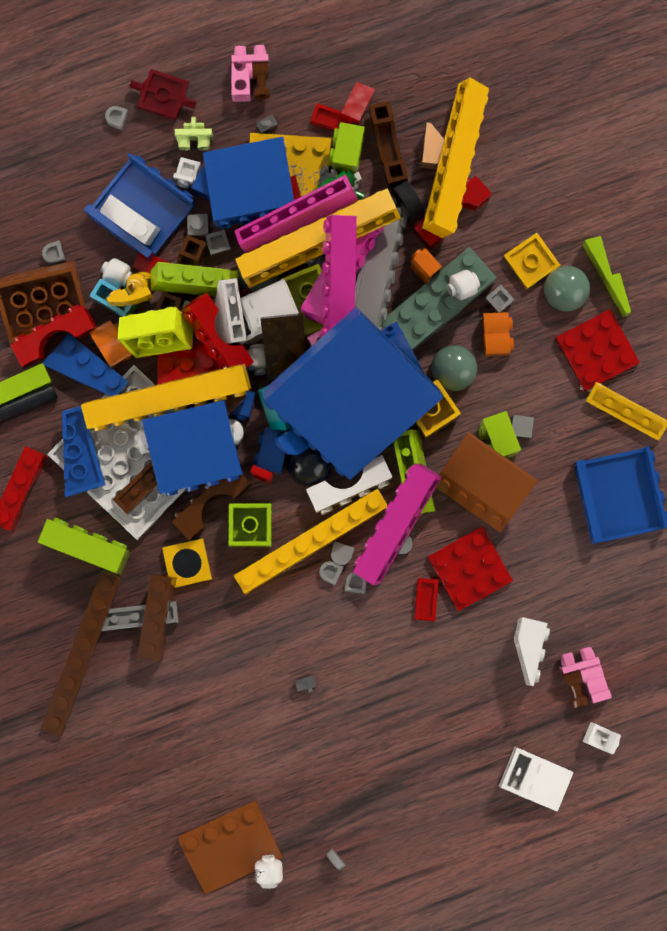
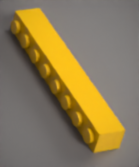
[423,78,489,238]
[235,189,401,288]
[81,363,251,431]
[234,489,388,595]

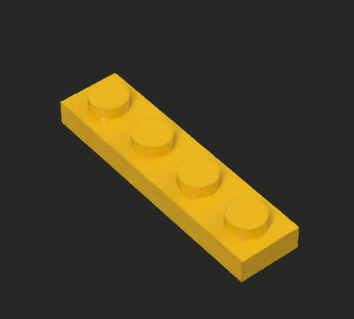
[586,382,667,441]

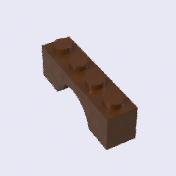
[369,101,408,190]
[155,235,207,312]
[172,475,251,541]
[137,574,177,662]

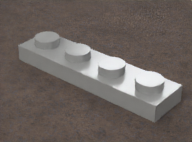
[102,601,179,631]

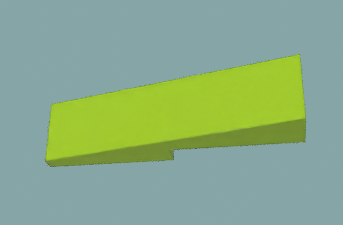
[582,236,631,317]
[0,363,51,406]

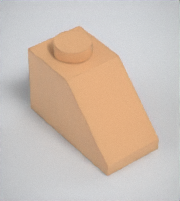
[421,123,444,170]

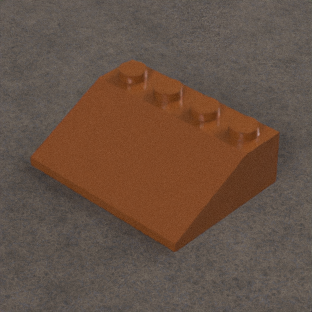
[0,260,86,343]
[436,432,538,533]
[177,799,283,894]

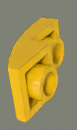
[106,286,153,306]

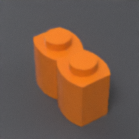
[410,248,443,284]
[482,312,514,356]
[89,320,133,369]

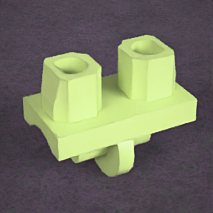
[175,117,213,151]

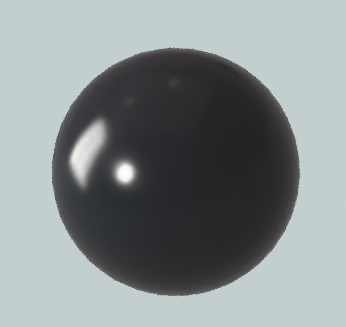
[286,447,333,486]

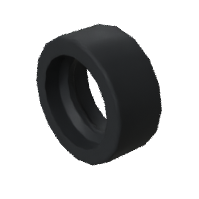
[393,181,425,222]

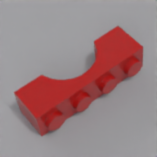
[414,175,492,251]
[181,293,254,370]
[10,304,97,368]
[0,446,48,533]

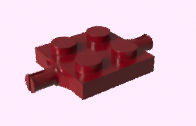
[129,69,197,121]

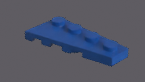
[43,333,130,396]
[62,406,106,498]

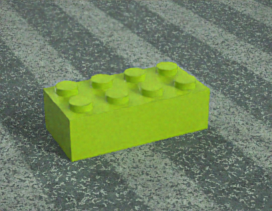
[38,517,131,575]

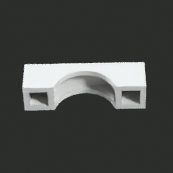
[306,455,393,515]

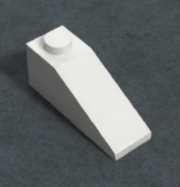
[100,194,161,246]
[215,278,247,344]

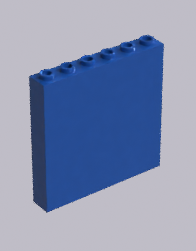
[262,306,444,480]

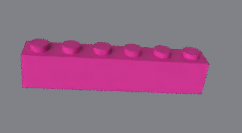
[235,175,359,253]
[321,215,357,338]
[301,226,385,325]
[353,464,442,585]

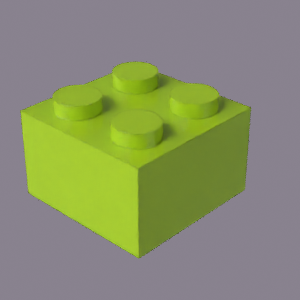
[329,122,365,174]
[478,411,521,459]
[229,503,272,547]

